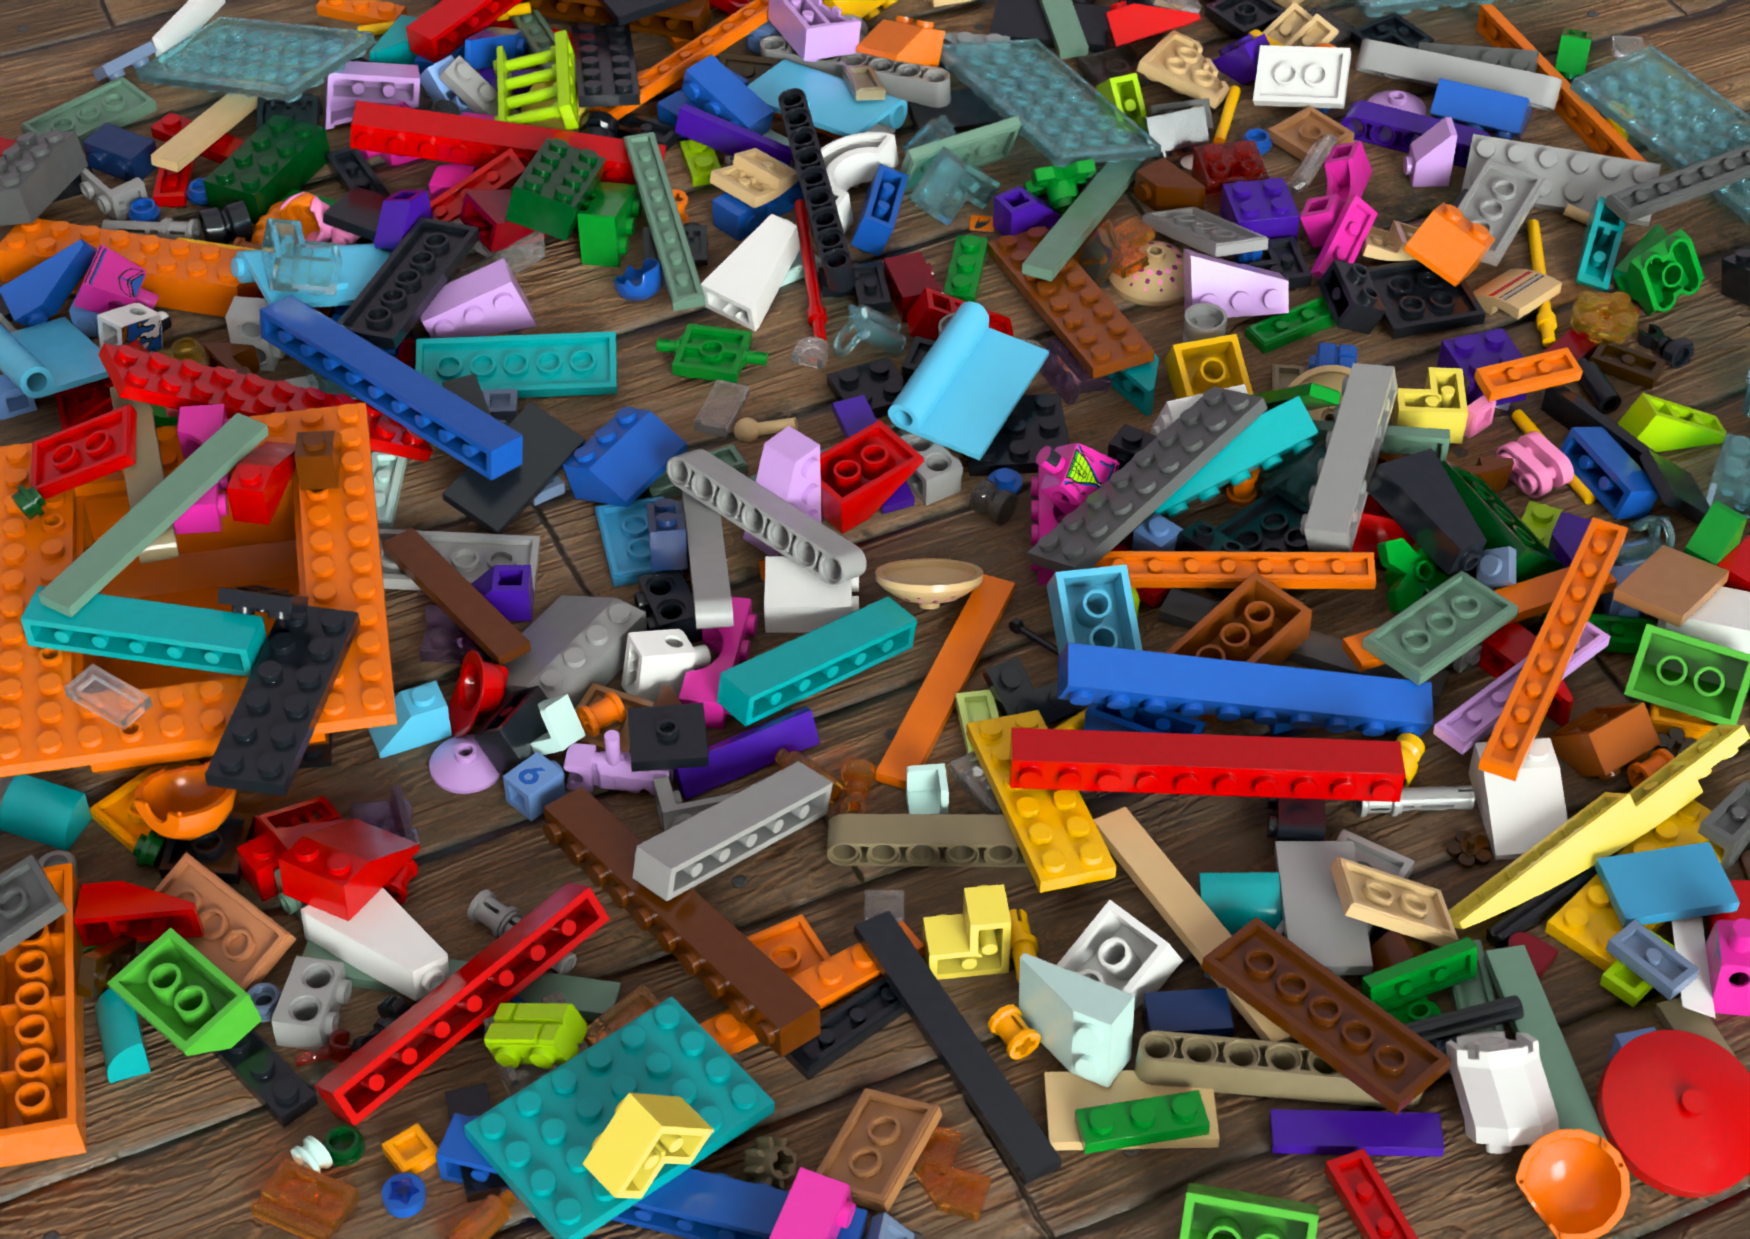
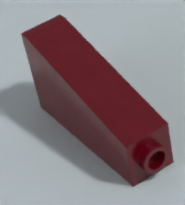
[459,189,550,252]

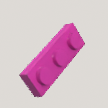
[1310,194,1378,280]

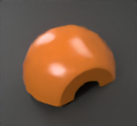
[133,761,236,840]
[1515,1129,1630,1239]

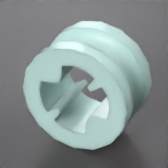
[291,1136,333,1179]

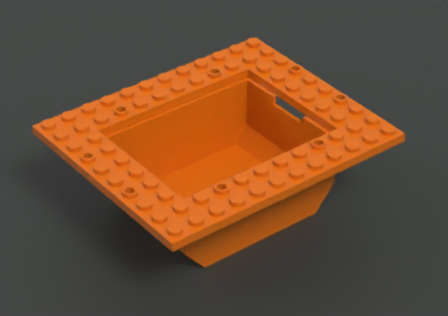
[0,402,397,777]

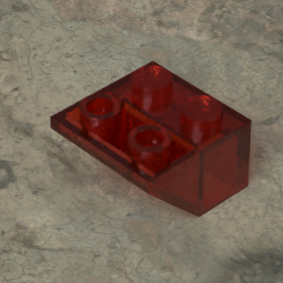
[1191,141,1269,194]

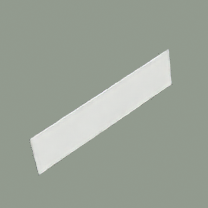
[1672,916,1716,1018]

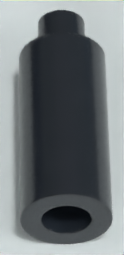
[1577,358,1621,414]

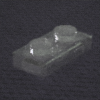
[950,751,1003,815]

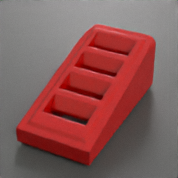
[253,796,343,838]

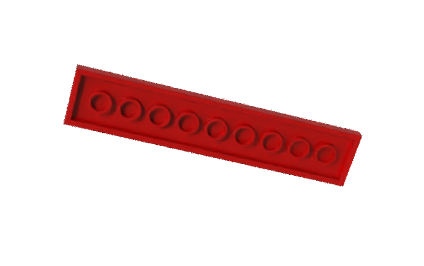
[98,343,433,462]

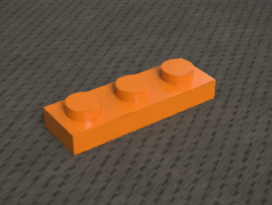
[316,0,408,25]
[1474,347,1583,402]

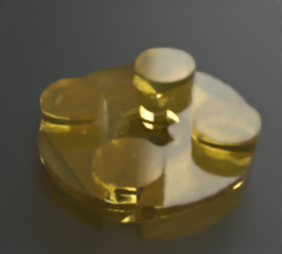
[1570,291,1639,343]

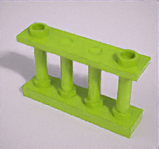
[493,30,579,131]

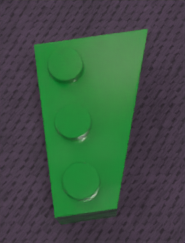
[577,181,643,268]

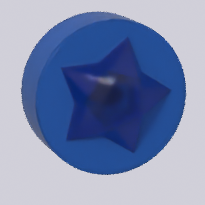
[382,1173,427,1218]

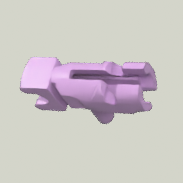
[564,730,674,795]

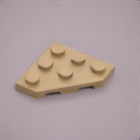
[1136,30,1230,109]

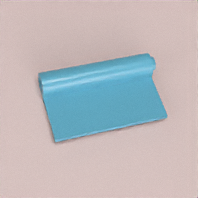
[747,59,908,137]
[231,243,392,308]
[888,301,1049,461]
[0,317,109,398]

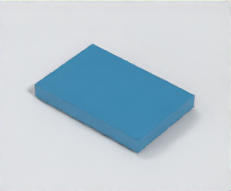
[595,496,683,587]
[1595,842,1740,928]

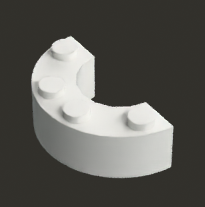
[808,132,899,233]

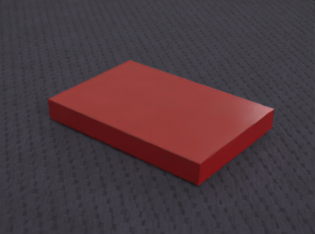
[30,404,137,500]

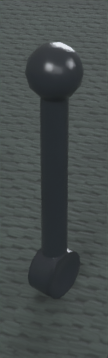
[1009,618,1059,655]

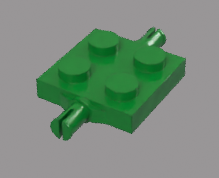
[656,323,768,384]

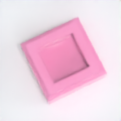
[1464,395,1496,439]

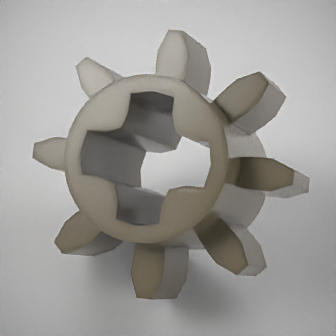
[744,1136,797,1189]

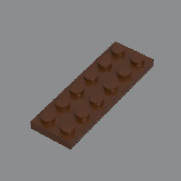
[1201,917,1451,1115]

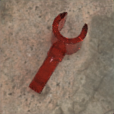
[294,1029,352,1067]

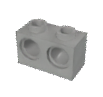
[225,296,285,371]
[900,433,963,506]
[271,956,352,1052]

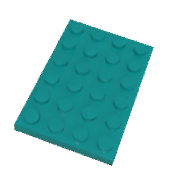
[464,996,775,1239]

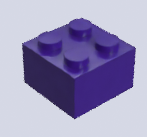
[1219,178,1300,242]
[1437,328,1527,406]

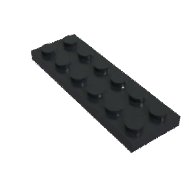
[571,21,640,108]
[337,217,480,350]
[205,606,360,796]

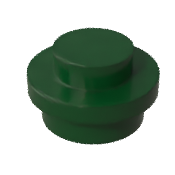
[11,484,46,520]
[132,829,165,867]
[322,1125,365,1167]

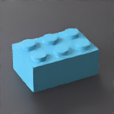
[1047,564,1143,654]

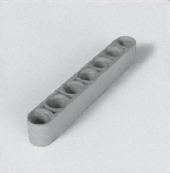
[760,35,951,108]
[1355,39,1563,111]
[667,448,867,585]
[682,490,734,630]

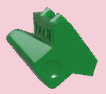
[1613,224,1704,316]

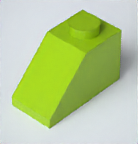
[1096,73,1147,139]

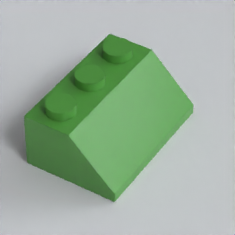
[1624,624,1750,725]
[107,928,262,1056]
[1180,1182,1319,1239]

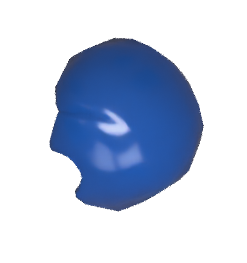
[613,258,663,301]

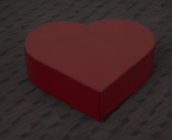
[1507,932,1559,979]

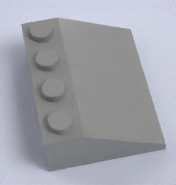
[501,595,647,709]

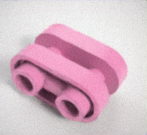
[1496,431,1574,498]

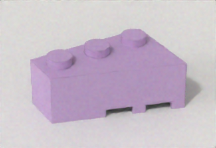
[768,0,861,62]
[324,60,420,130]
[1183,248,1289,318]
[421,258,537,338]
[743,426,822,556]

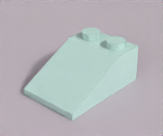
[1019,953,1135,1088]

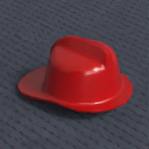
[448,650,509,738]

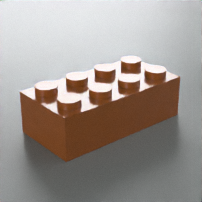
[1165,572,1312,726]

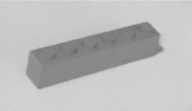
[1300,363,1398,552]
[633,761,833,901]

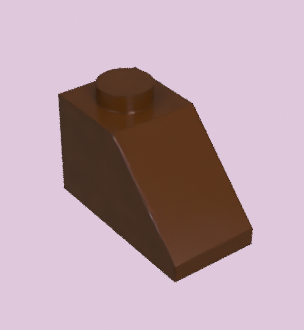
[1134,157,1206,211]
[294,431,342,490]

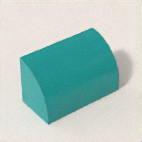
[0,774,92,851]
[1197,872,1281,935]
[95,988,151,1083]

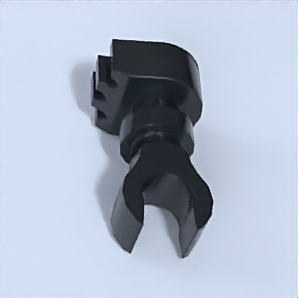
[1637,324,1695,369]
[350,994,411,1052]

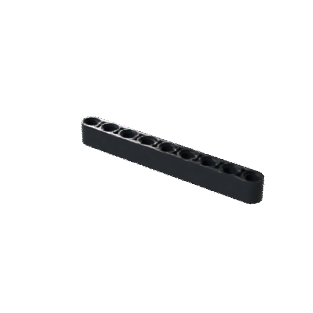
[778,88,856,292]

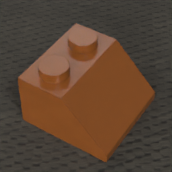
[1542,702,1661,780]

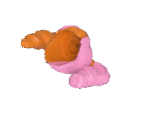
[251,192,360,248]

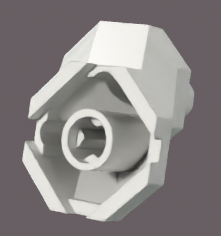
[1446,1031,1559,1154]

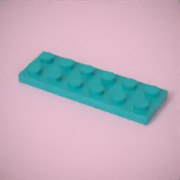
[415,331,617,398]

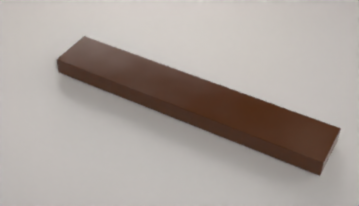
[382,528,531,665]

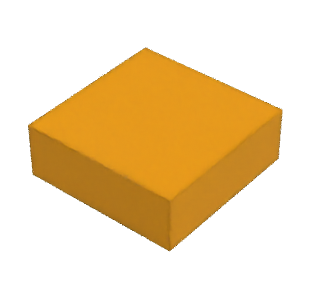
[381,1123,438,1175]

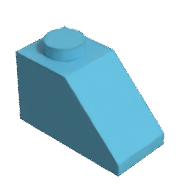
[368,681,452,759]

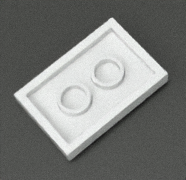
[1253,45,1351,109]

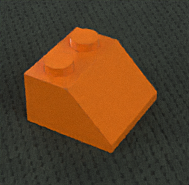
[856,15,945,67]
[1403,202,1496,287]

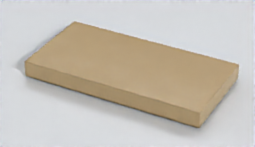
[1044,1070,1220,1150]

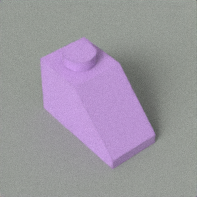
[1403,117,1457,187]

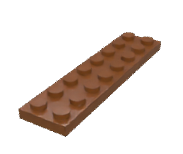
[987,226,1154,379]

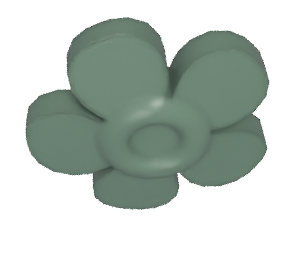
[1629,515,1670,536]

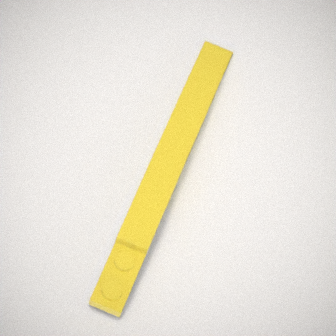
[1448,724,1750,929]

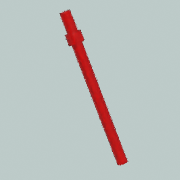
[794,199,827,344]

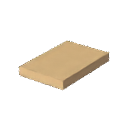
[1330,857,1459,947]

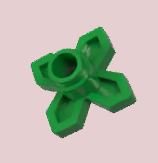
[1022,159,1096,213]
[1377,538,1449,614]

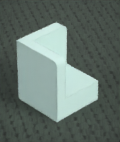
[530,694,586,755]
[906,763,949,814]

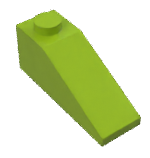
[1618,393,1730,452]

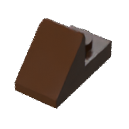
[204,342,260,375]

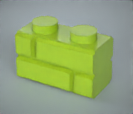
[484,1003,588,1069]

